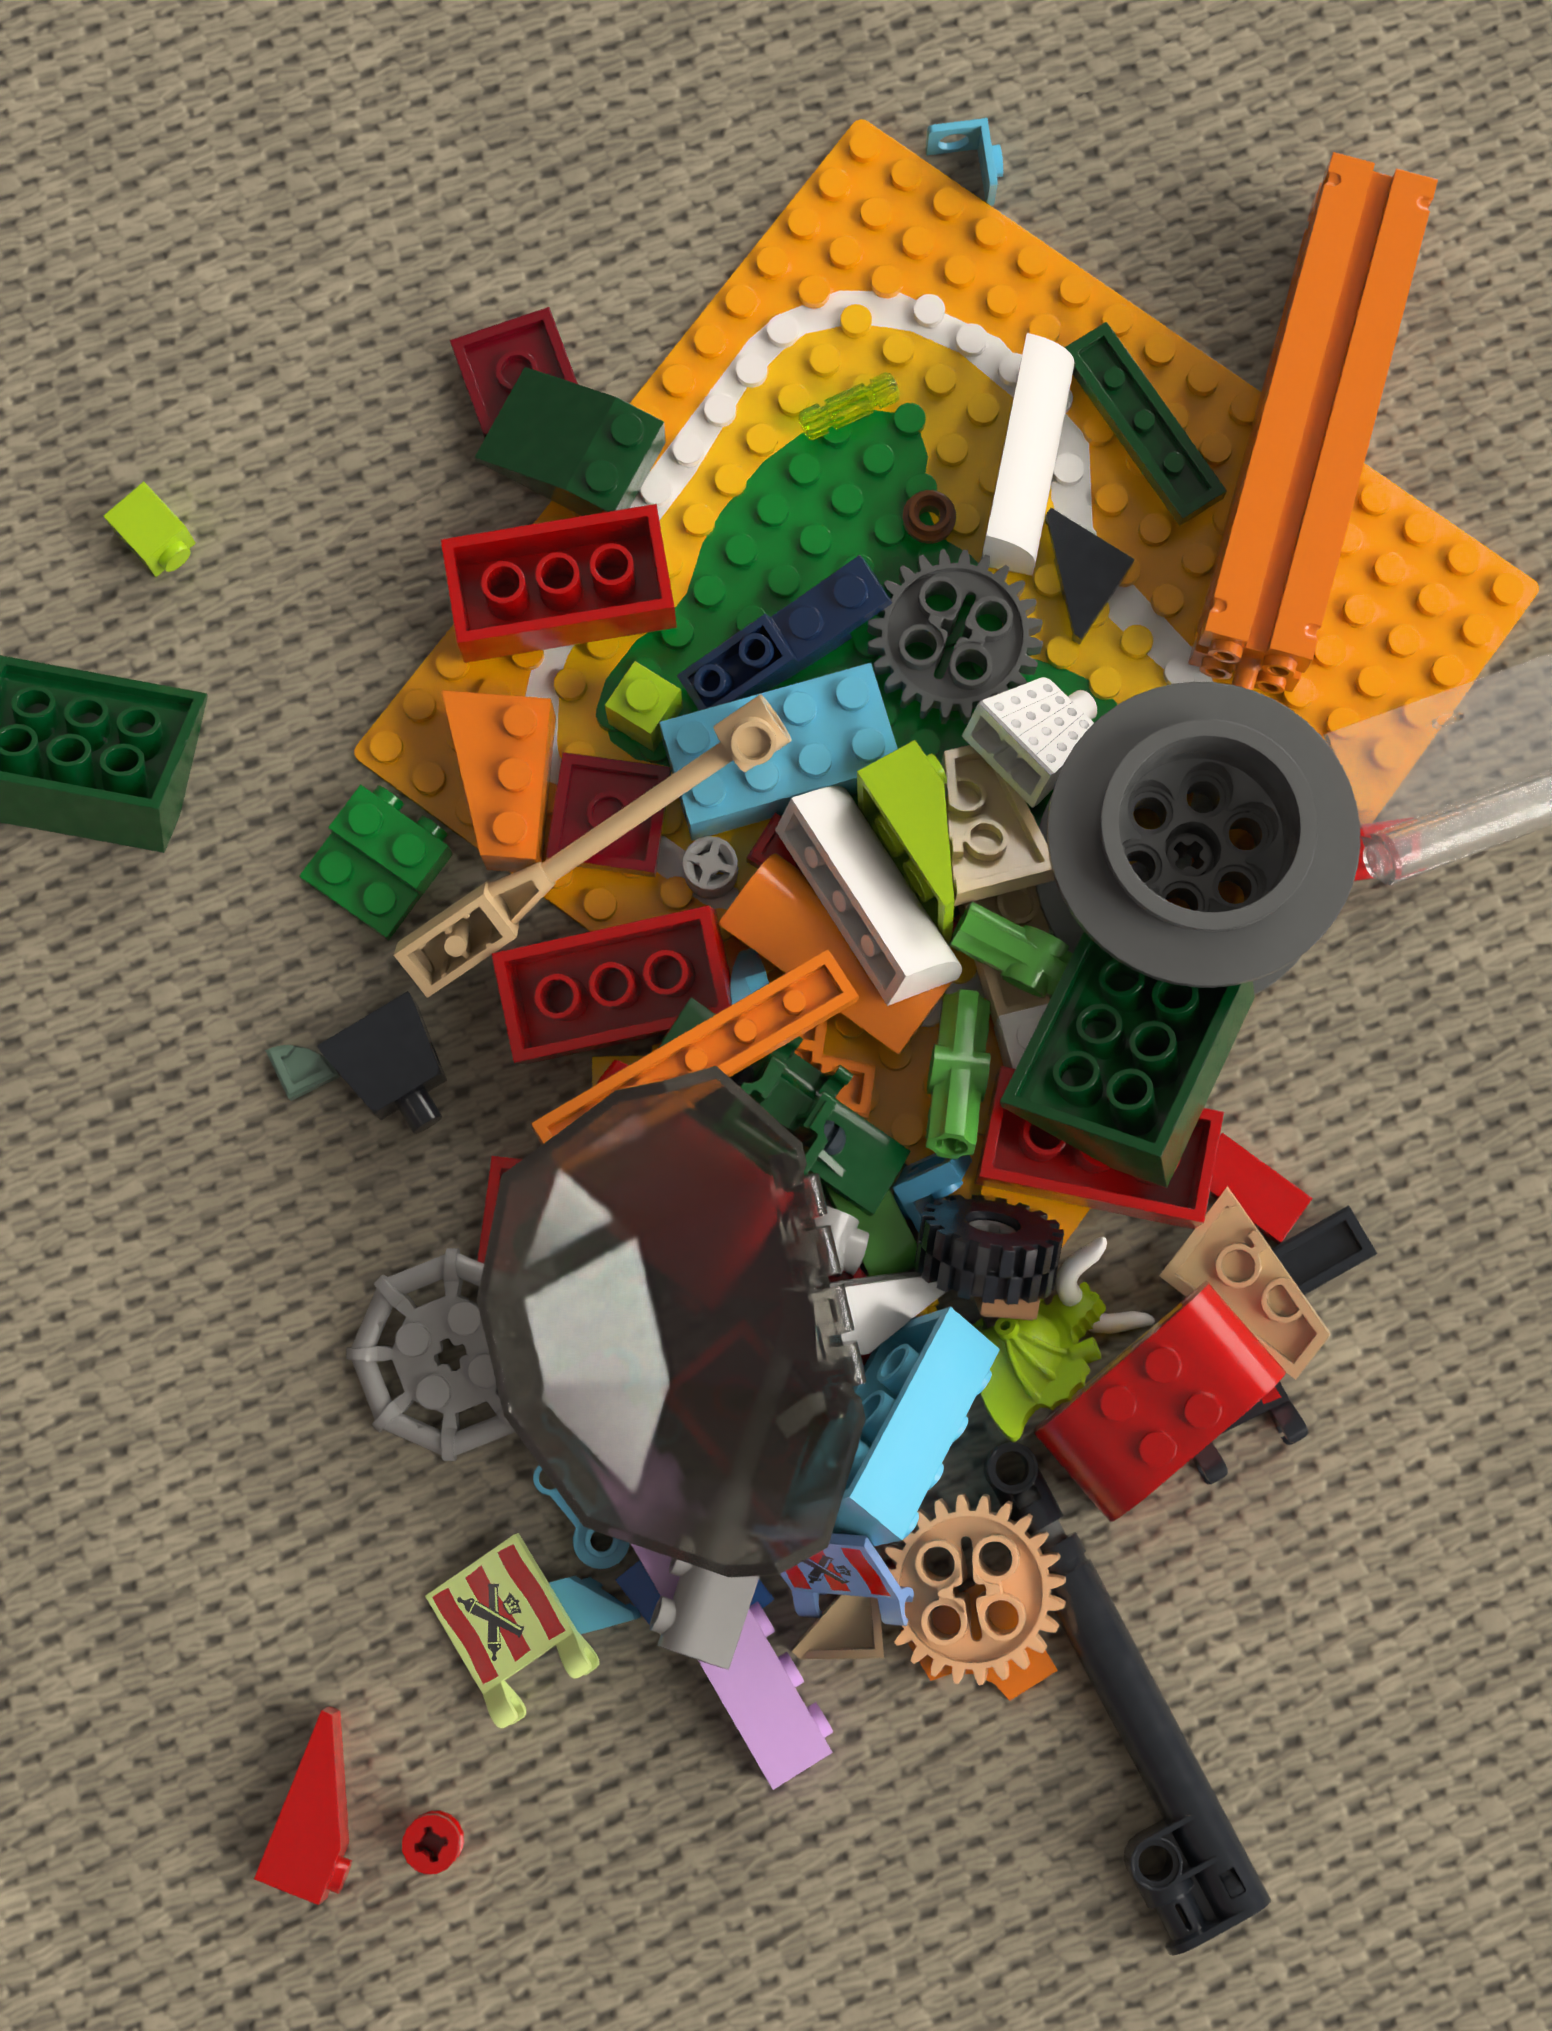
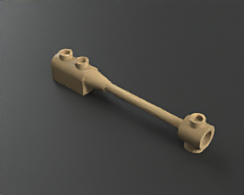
[394,694,792,998]

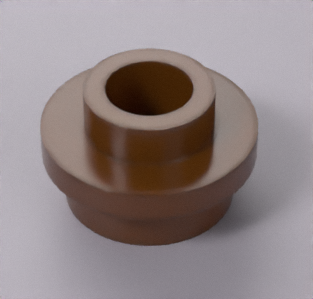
[902,490,956,544]

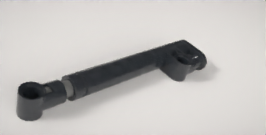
[983,1442,1271,1956]

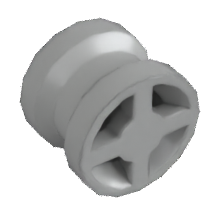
[683,836,738,899]

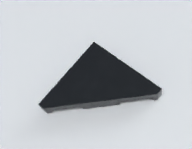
[1045,508,1135,645]

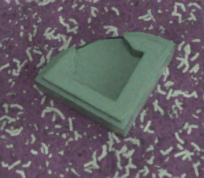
[265,1045,340,1101]

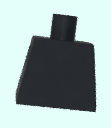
[317,991,447,1134]

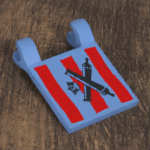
[754,1527,914,1626]

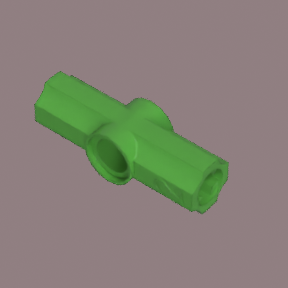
[949,901,1073,998]
[925,989,991,1159]

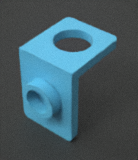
[925,118,1003,206]

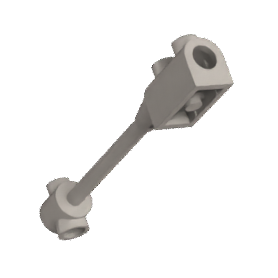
[649,1203,869,1670]

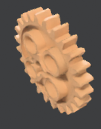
[885,1493,1066,1685]

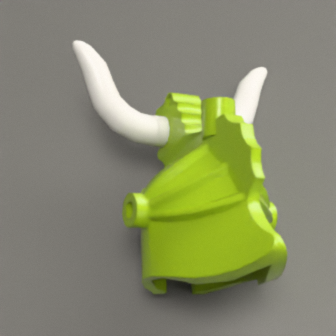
[973,1237,1155,1442]

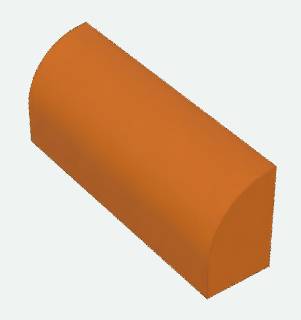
[718,853,953,1054]

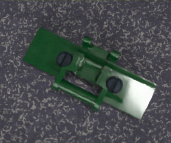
[657,997,911,1216]

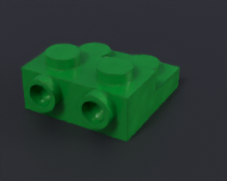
[299,784,453,941]

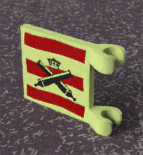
[425,1533,599,1728]

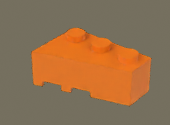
[441,690,556,872]

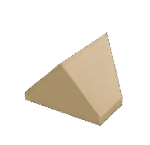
[791,1594,884,1659]

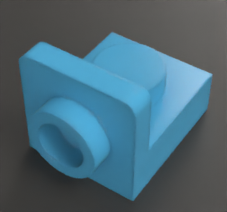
[893,1153,972,1232]

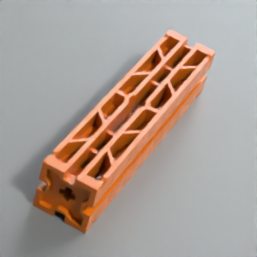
[1188,152,1438,694]

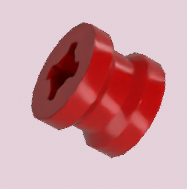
[402,1810,464,1875]

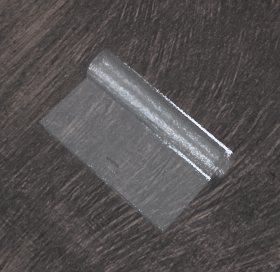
[1324,653,1552,885]

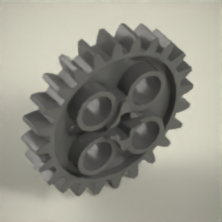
[867,549,1043,725]

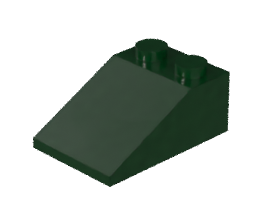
[474,367,666,516]

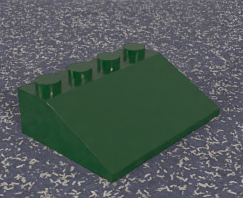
[0,655,208,853]
[1000,932,1255,1188]

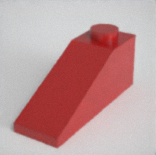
[254,1706,352,1905]

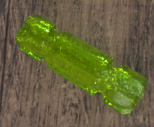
[799,372,900,440]

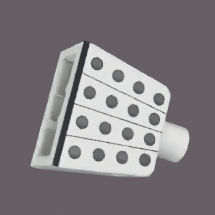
[962,677,1097,808]

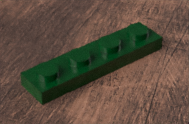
[1064,322,1227,526]

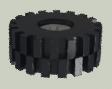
[914,1195,1064,1305]

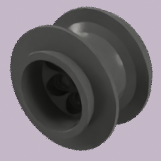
[1036,682,1360,995]

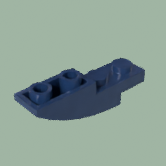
[677,555,893,711]

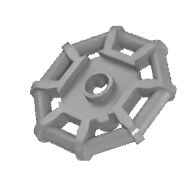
[346,1248,557,1461]

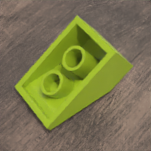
[857,740,954,944]

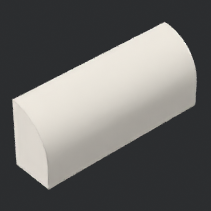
[981,333,1075,575]
[775,786,962,1006]

